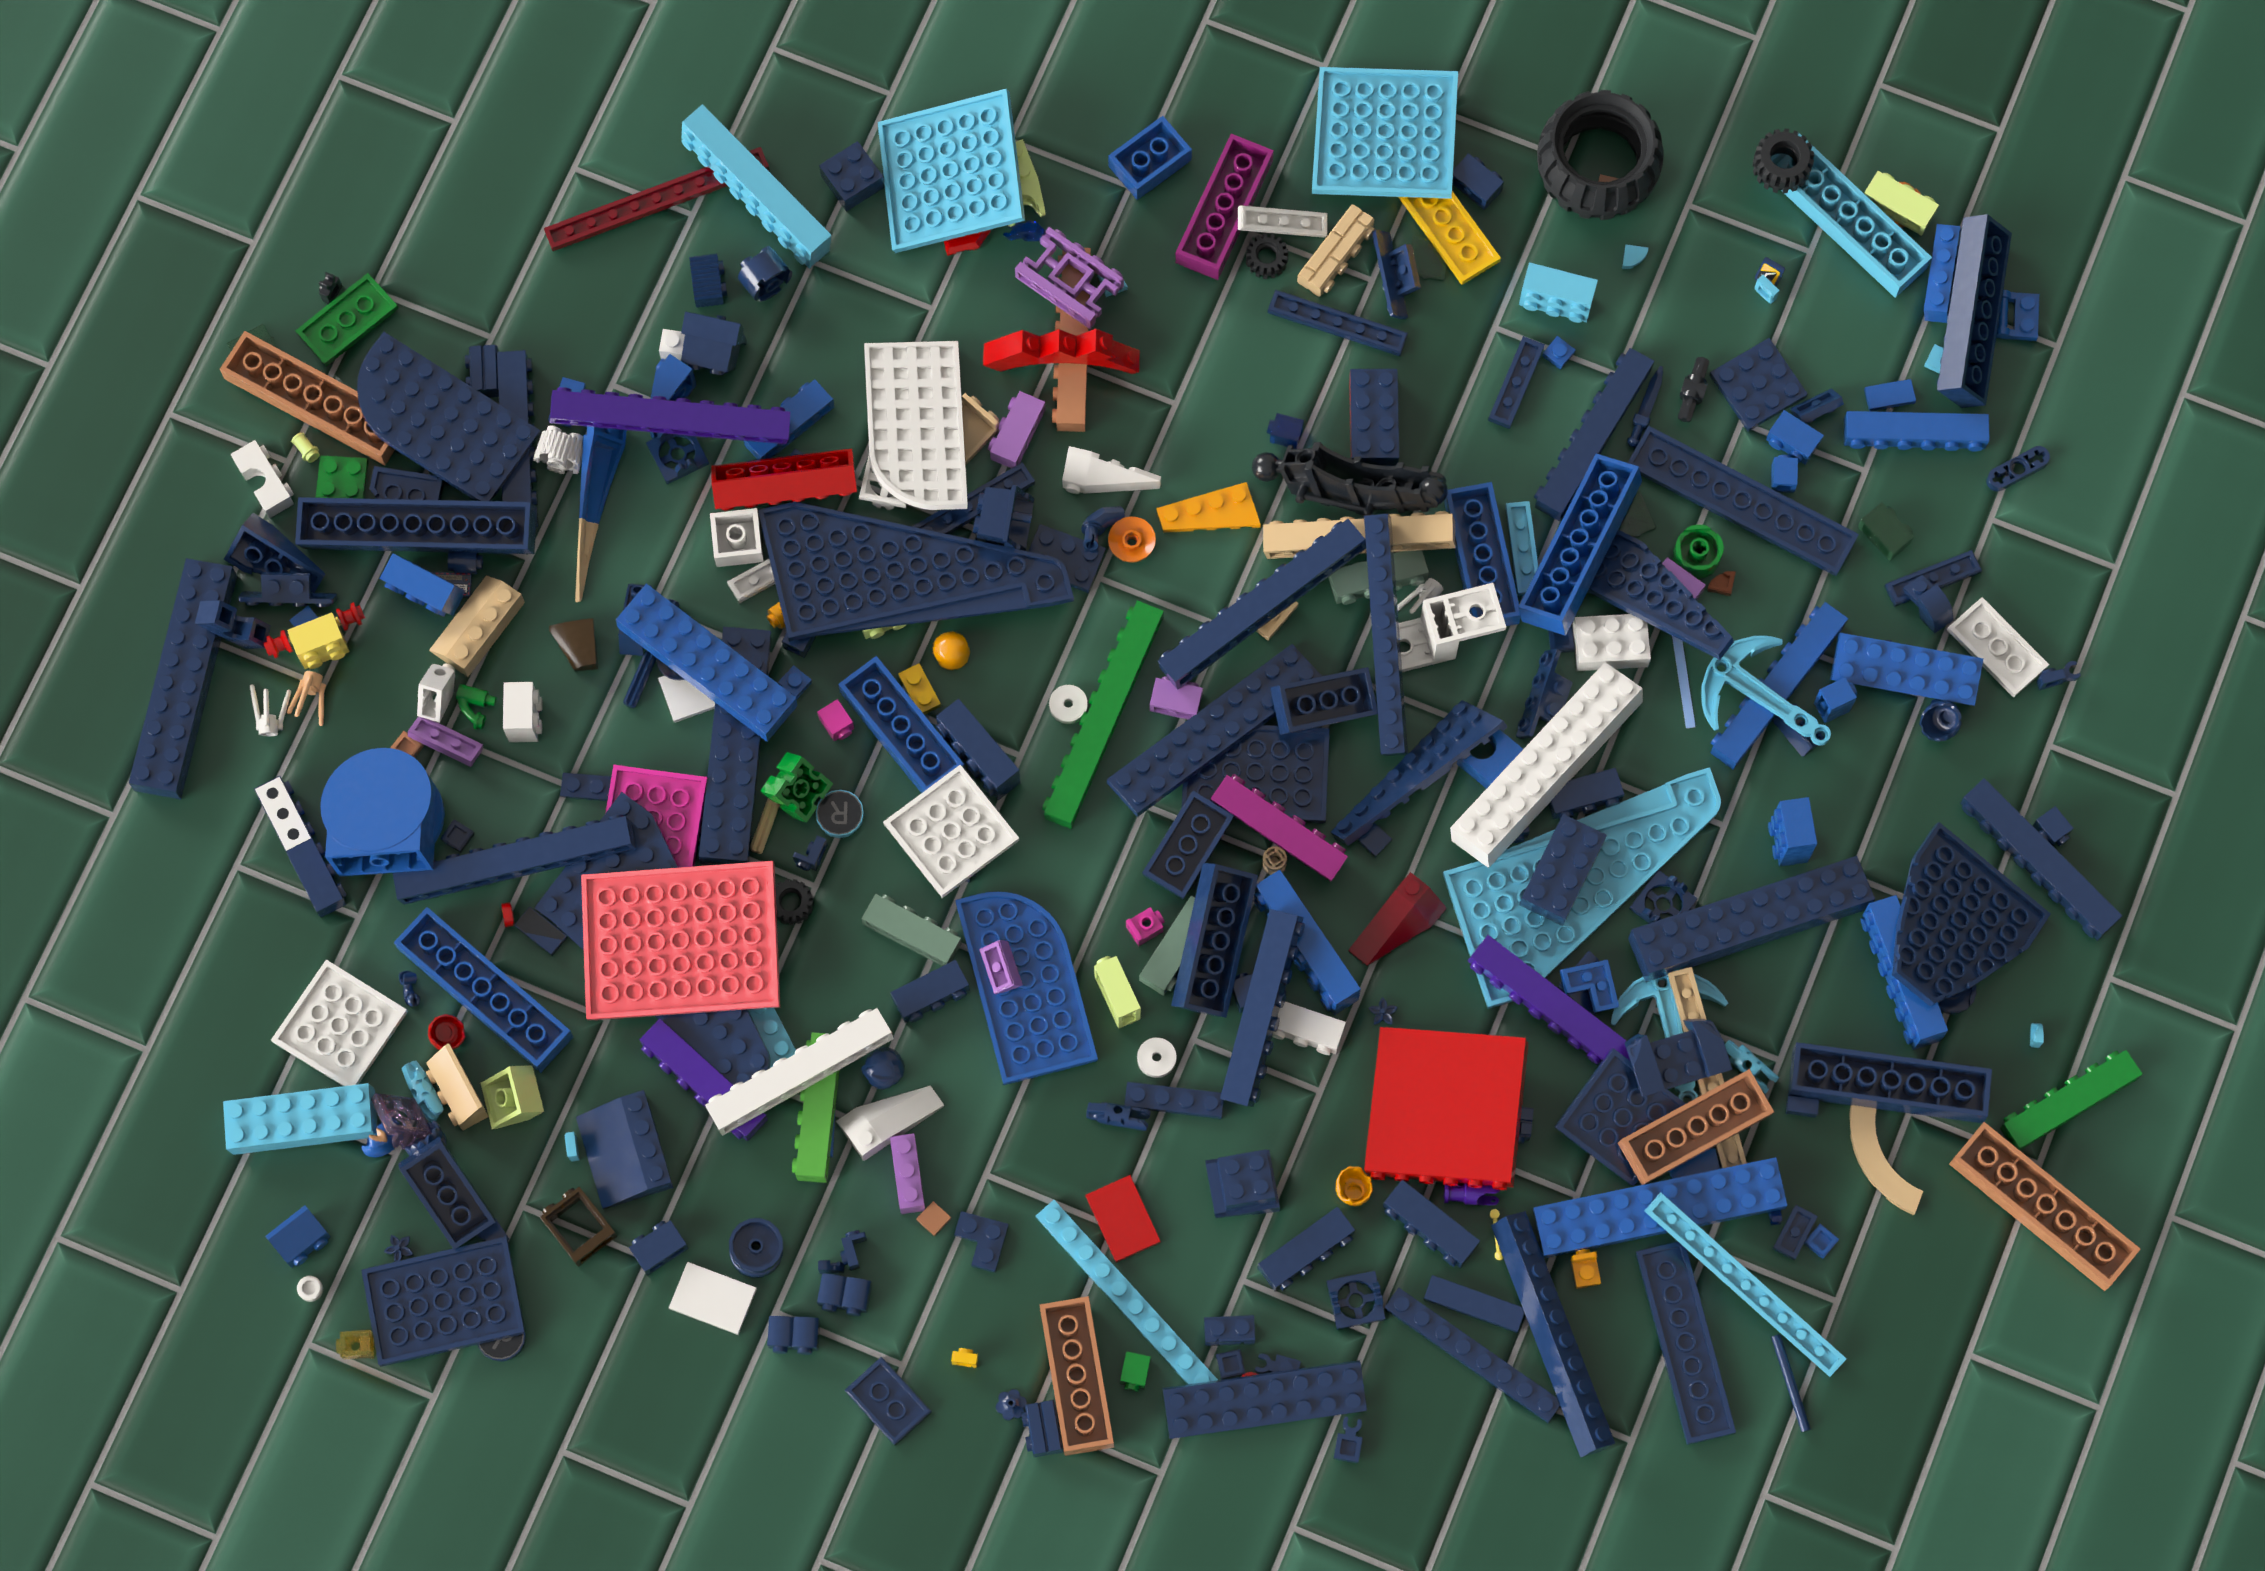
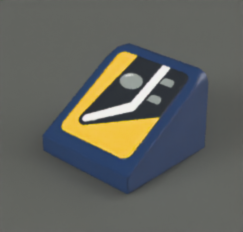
[1755,257,1785,286]

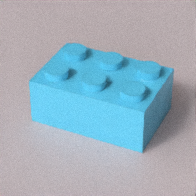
[1519,262,1598,323]

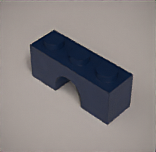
[195,600,271,649]

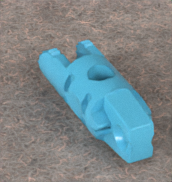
[1725,1040,1779,1094]
[402,1061,444,1122]

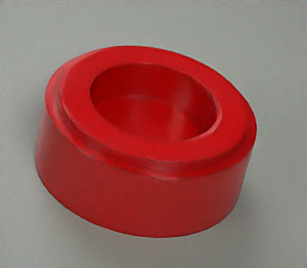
[501,902,514,927]

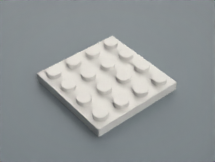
[883,765,1019,898]
[271,960,408,1086]

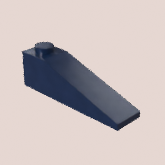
[224,513,325,593]

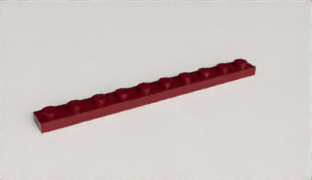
[544,147,770,251]

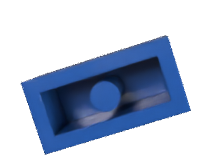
[1766,410,1824,465]
[1814,677,1857,723]

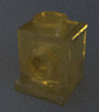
[336,1330,374,1360]

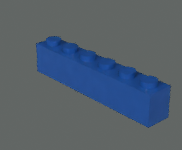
[1844,411,1989,452]

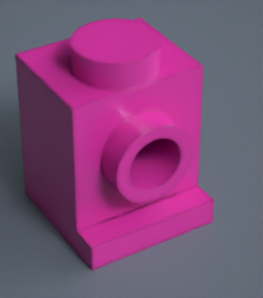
[1126,907,1165,946]

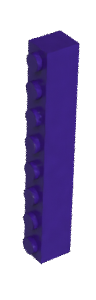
[1467,935,1630,1065]

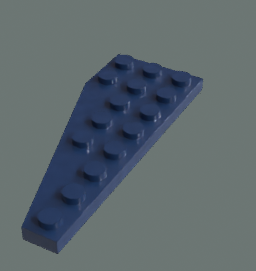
[1588,529,1734,660]

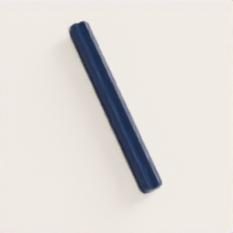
[623,599,679,708]

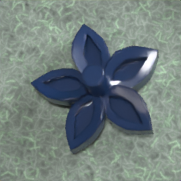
[1368,997,1398,1025]
[384,1235,414,1262]

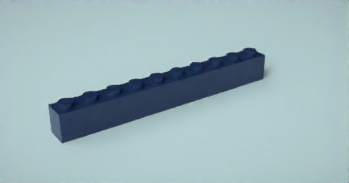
[1364,514,1408,756]
[1158,519,1366,690]
[393,815,636,905]
[1491,1211,1615,1458]

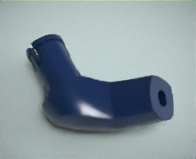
[1081,506,1125,551]

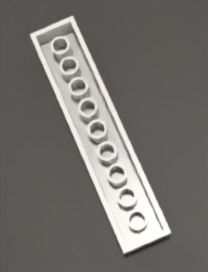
[1450,662,1643,868]

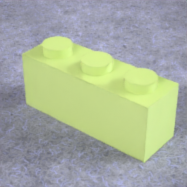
[1864,171,1939,236]

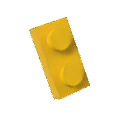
[898,663,941,715]

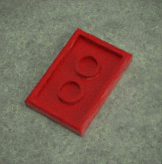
[1085,1175,1161,1263]

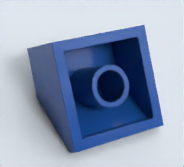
[265,1205,331,1268]

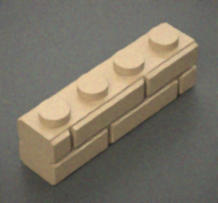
[1297,205,1375,297]

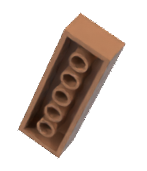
[1618,1069,1774,1185]
[1040,1296,1114,1456]

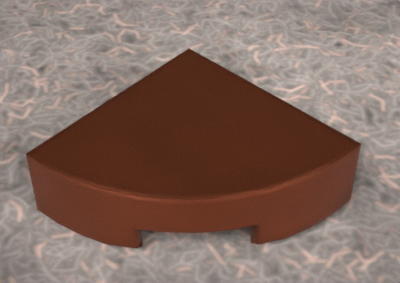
[1707,571,1736,596]

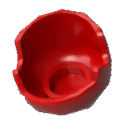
[428,1014,466,1050]

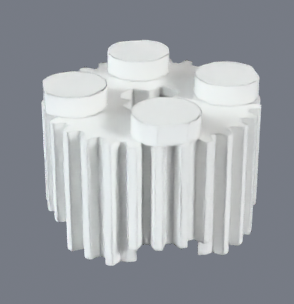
[533,426,583,474]

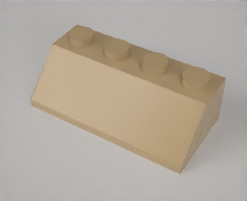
[429,576,525,677]

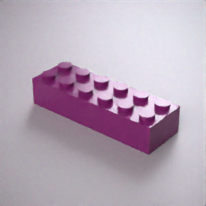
[1175,134,1274,280]
[1211,774,1348,881]

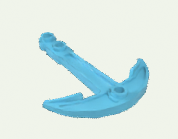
[1701,636,1831,746]
[1611,974,1728,1101]

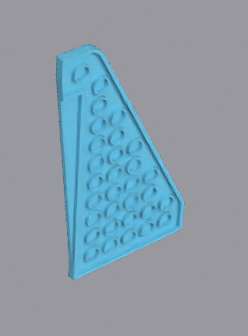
[1443,767,1721,1009]

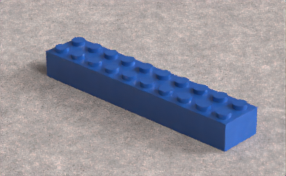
[1533,1157,1787,1258]

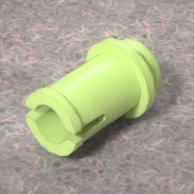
[291,433,320,463]

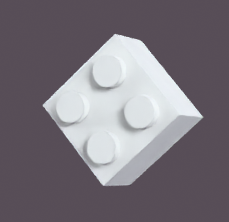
[710,508,764,567]
[503,682,542,742]

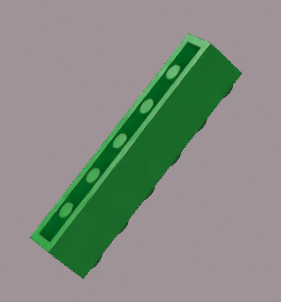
[2000,1050,2143,1150]

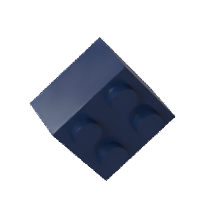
[819,141,885,212]

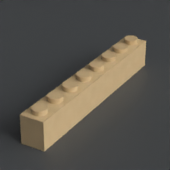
[1263,511,1456,559]

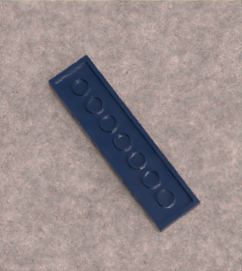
[1636,1242,1736,1445]
[1163,1360,1367,1439]

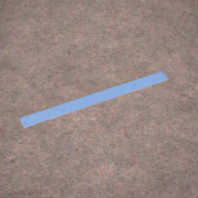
[1672,636,1695,728]

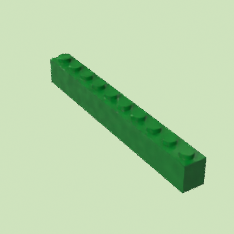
[1042,600,1164,829]

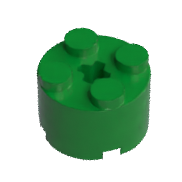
[1673,525,1724,579]

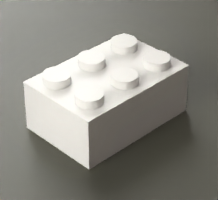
[1572,614,1651,671]

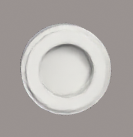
[297,1276,323,1302]

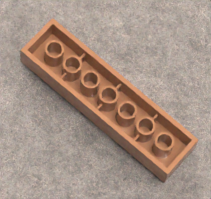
[220,331,395,465]
[1949,1122,2140,1291]

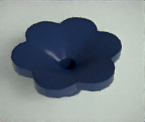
[996,1389,1027,1421]

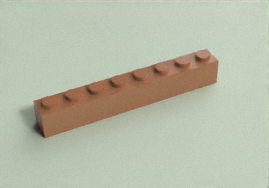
[1052,248,1091,432]

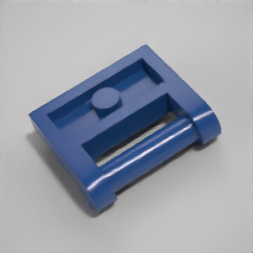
[1996,290,2039,341]

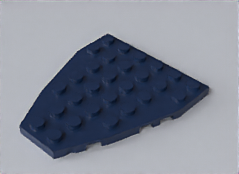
[1892,822,2051,1006]

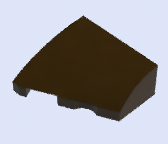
[549,618,598,671]

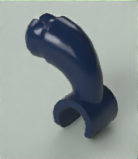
[399,971,420,1007]

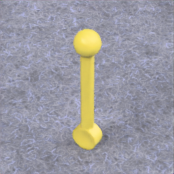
[1490,1209,1503,1260]

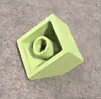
[481,1065,544,1129]

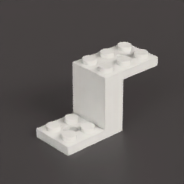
[1399,583,1506,672]

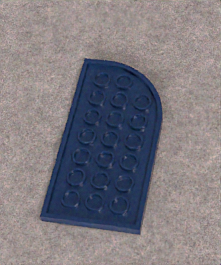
[357,331,541,501]

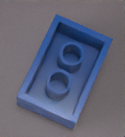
[1108,116,1192,200]
[379,554,466,617]
[1768,797,1817,866]

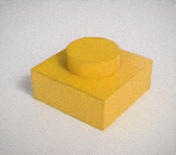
[951,1348,978,1368]

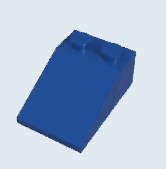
[650,354,696,439]

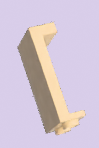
[961,393,1000,465]

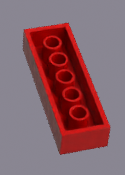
[711,448,857,511]

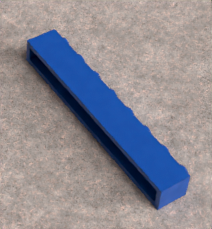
[1710,602,1848,770]

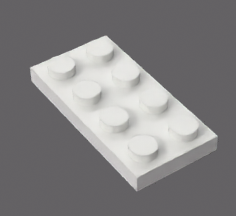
[1947,597,2049,698]

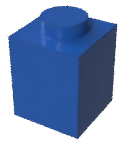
[1771,455,1798,493]

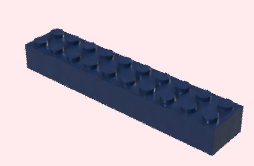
[295,497,537,554]
[129,558,238,799]
[699,626,772,865]
[1628,856,1875,982]

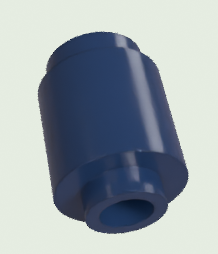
[448,552,483,574]

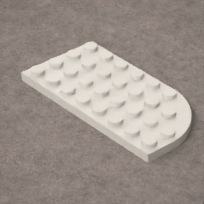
[864,341,968,510]

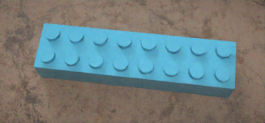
[682,104,831,269]
[1771,133,1932,298]

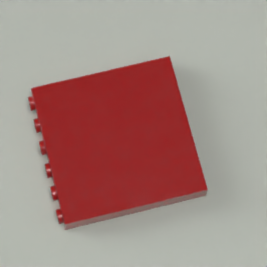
[1364,1027,1529,1190]

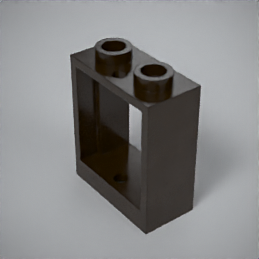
[540,1187,617,1267]

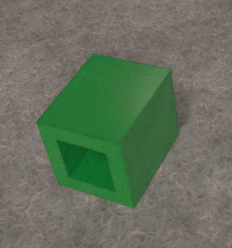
[1120,1351,1151,1392]

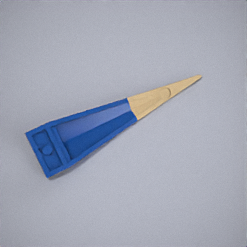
[575,427,627,602]

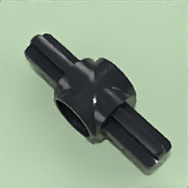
[1678,357,1709,422]

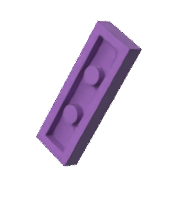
[408,716,483,767]

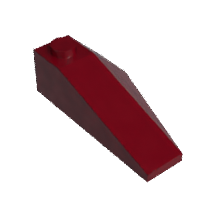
[1348,872,1447,966]

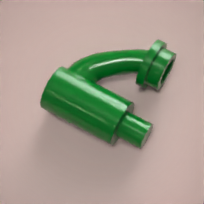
[456,684,497,730]

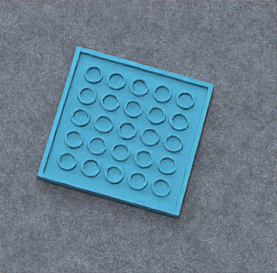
[1312,67,1458,199]
[878,89,1025,253]

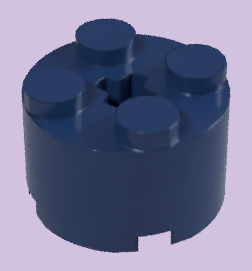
[738,246,792,302]

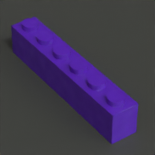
[639,1019,768,1141]

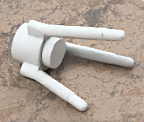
[1397,578,1444,614]
[250,684,291,736]

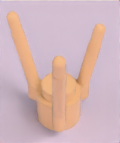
[287,671,326,726]

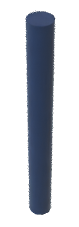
[1771,1334,1811,1433]

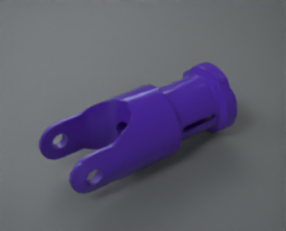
[1444,1183,1500,1205]

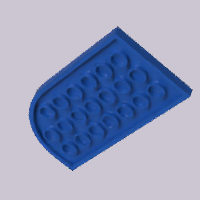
[955,892,1098,1085]

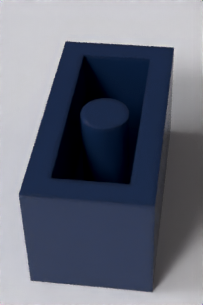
[1785,1096,1819,1118]

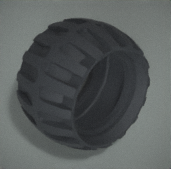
[1537,90,1664,220]

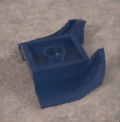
[1625,1019,1732,1097]

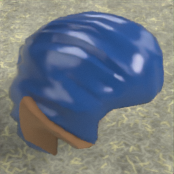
[362,1113,402,1157]

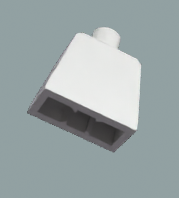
[417,664,455,723]

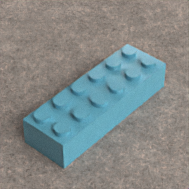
[223,1083,378,1155]

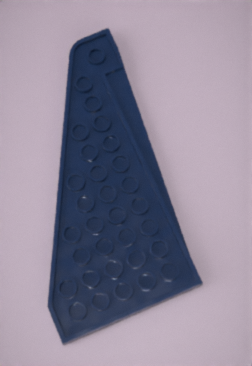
[758,502,1074,641]

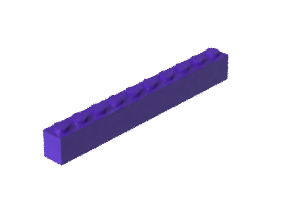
[549,387,790,444]

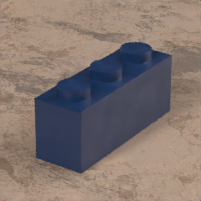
[1549,768,1624,820]
[890,960,970,1023]

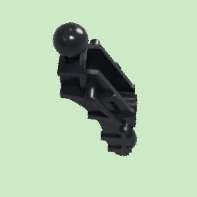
[1252,442,1448,516]

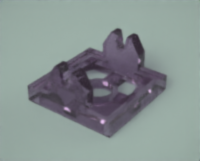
[371,1093,432,1149]

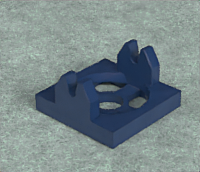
[646,433,709,484]
[1629,870,1698,924]
[1327,1271,1386,1330]

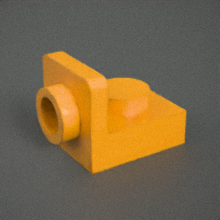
[1570,1249,1601,1289]

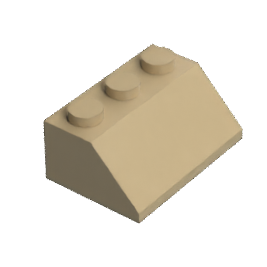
[426,1044,489,1131]

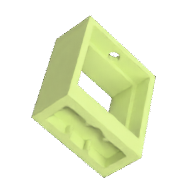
[1094,956,1141,1029]

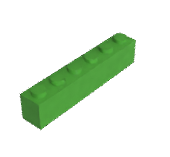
[792,1032,840,1183]

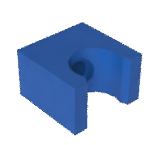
[1457,729,1523,789]

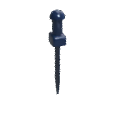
[1627,366,1663,448]

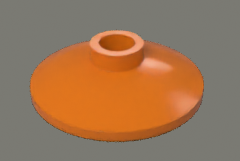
[1108,517,1156,562]

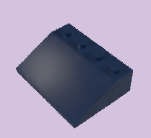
[576,1090,674,1210]

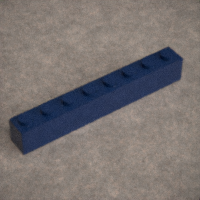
[1534,348,1654,521]
[497,350,539,527]
[1960,778,2122,941]
[1220,909,1305,1107]

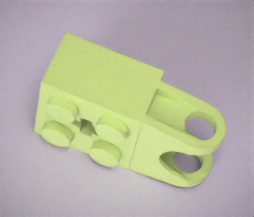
[1009,139,1046,227]

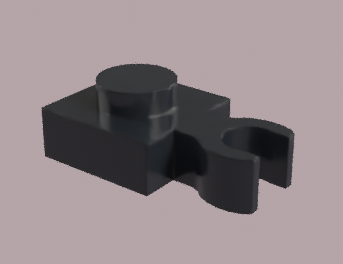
[319,272,343,304]

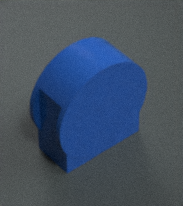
[321,748,445,877]

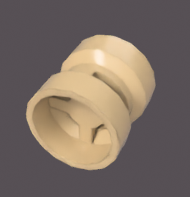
[1263,846,1287,875]

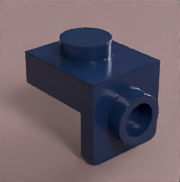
[840,1230,867,1271]

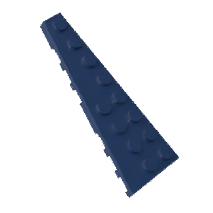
[1330,700,1507,846]

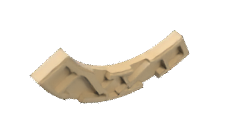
[1850,1105,1923,1215]

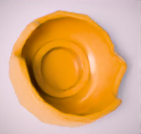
[932,631,970,670]
[1336,1166,1373,1207]

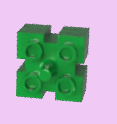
[761,752,833,823]

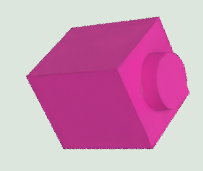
[817,699,854,741]

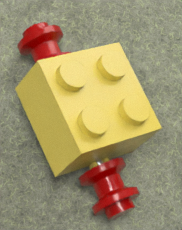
[264,602,365,669]

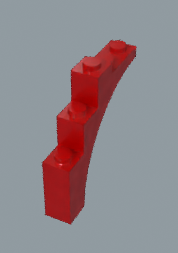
[983,329,1140,374]

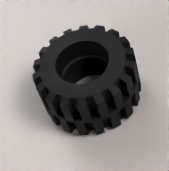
[1752,128,1814,194]

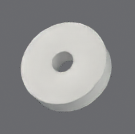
[1049,685,1088,724]
[1137,1038,1176,1078]

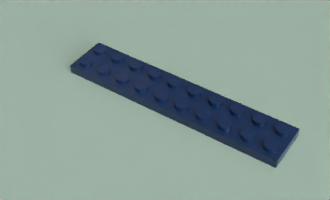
[1628,426,1859,576]
[1107,644,1322,817]

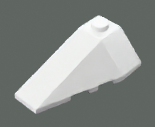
[1062,446,1161,494]
[836,1086,944,1161]

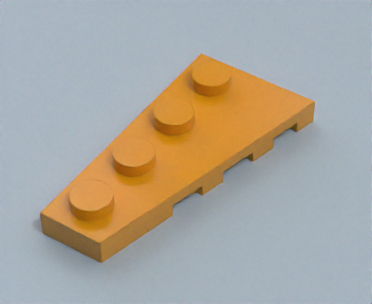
[1156,482,1261,533]

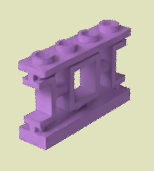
[1015,227,1124,329]

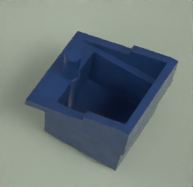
[681,311,747,375]
[972,485,1035,551]
[1205,1149,1280,1218]

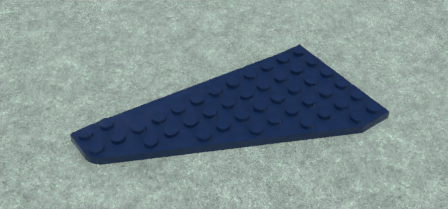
[535,792,771,1085]

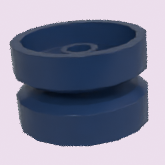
[729,1218,783,1278]

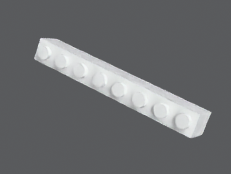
[705,1008,894,1136]

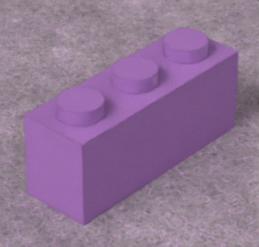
[988,391,1046,468]
[890,1133,925,1214]

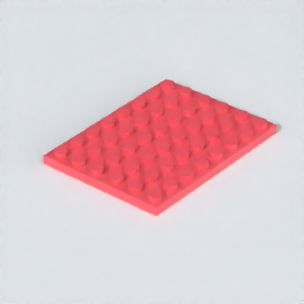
[581,861,780,1020]

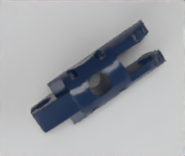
[1086,1102,1151,1131]

